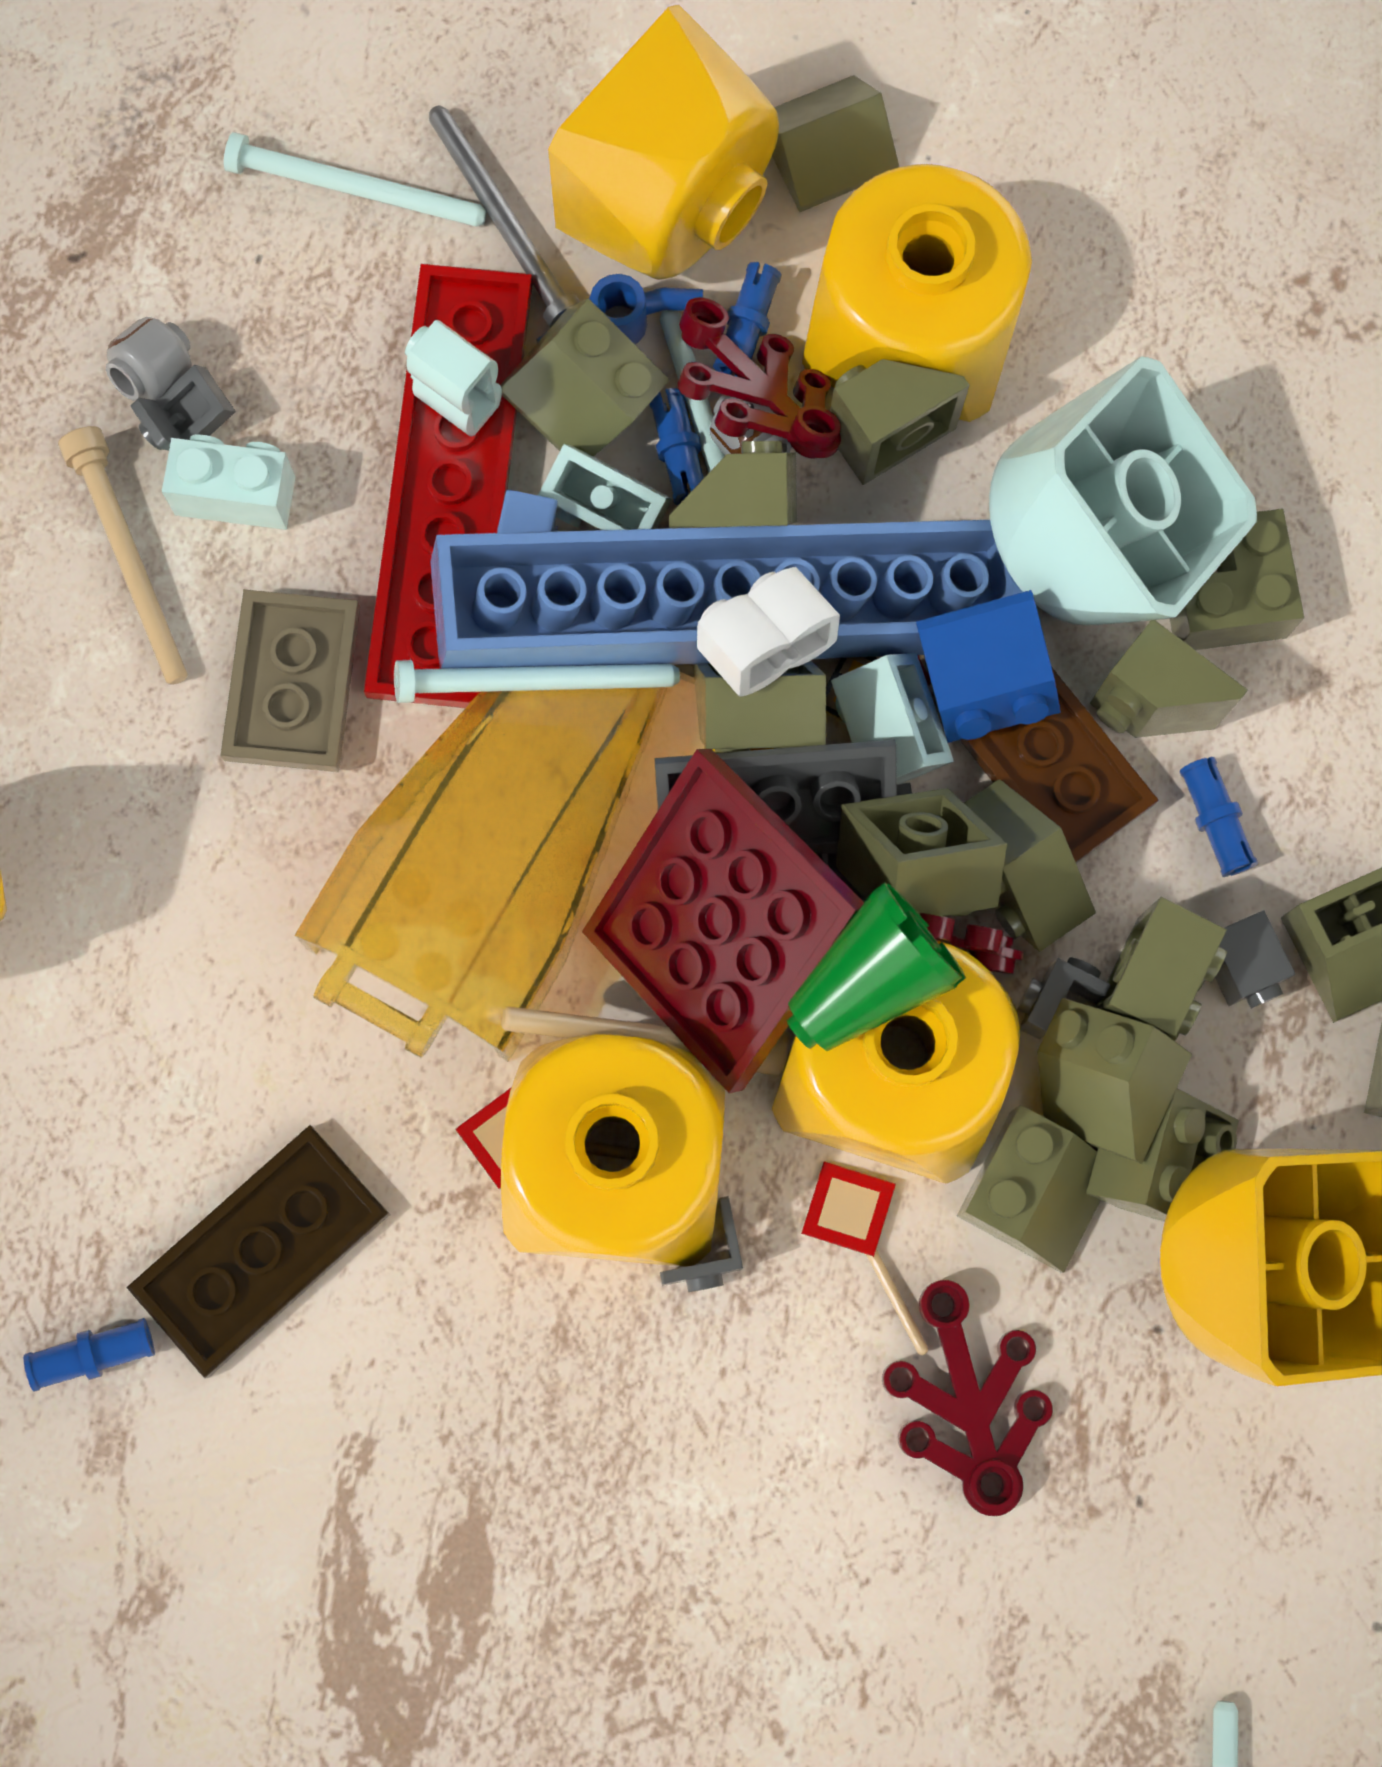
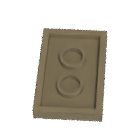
[220,589,360,772]

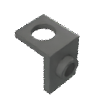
[660,1196,743,1293]

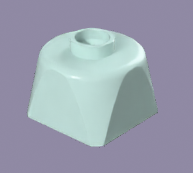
[989,356,1257,625]

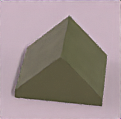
[772,75,899,213]

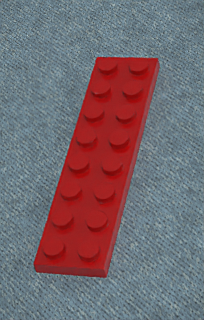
[364,264,533,710]

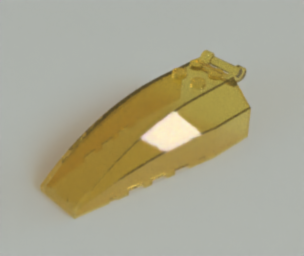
[294,687,668,1062]

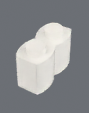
[697,567,840,697]

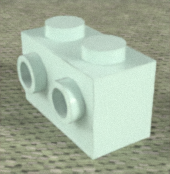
[162,435,296,530]
[538,444,672,530]
[831,653,954,784]

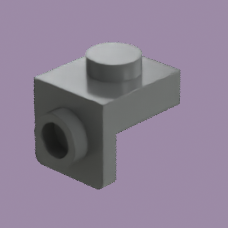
[131,365,236,451]
[1017,957,1111,1040]

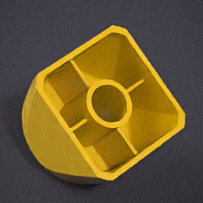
[548,5,779,280]
[802,164,1032,422]
[772,940,1020,1184]
[501,1034,725,1267]
[1160,1149,1382,1387]

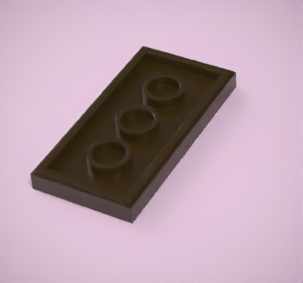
[126,1125,391,1379]

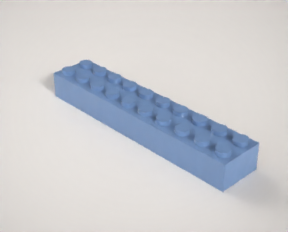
[430,520,1023,669]

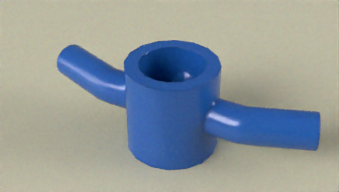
[536,274,703,345]

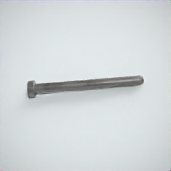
[429,105,580,328]

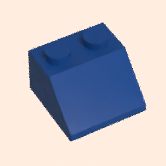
[916,590,1061,743]

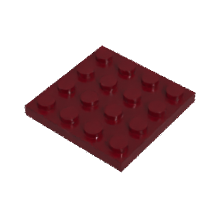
[582,749,864,1093]

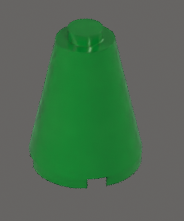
[786,882,966,1051]

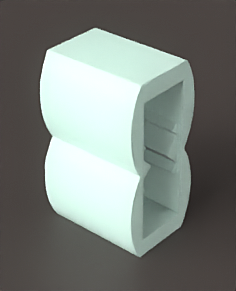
[405,320,502,436]

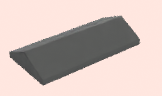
[654,739,897,854]

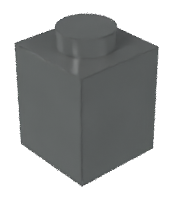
[1215,910,1295,1009]

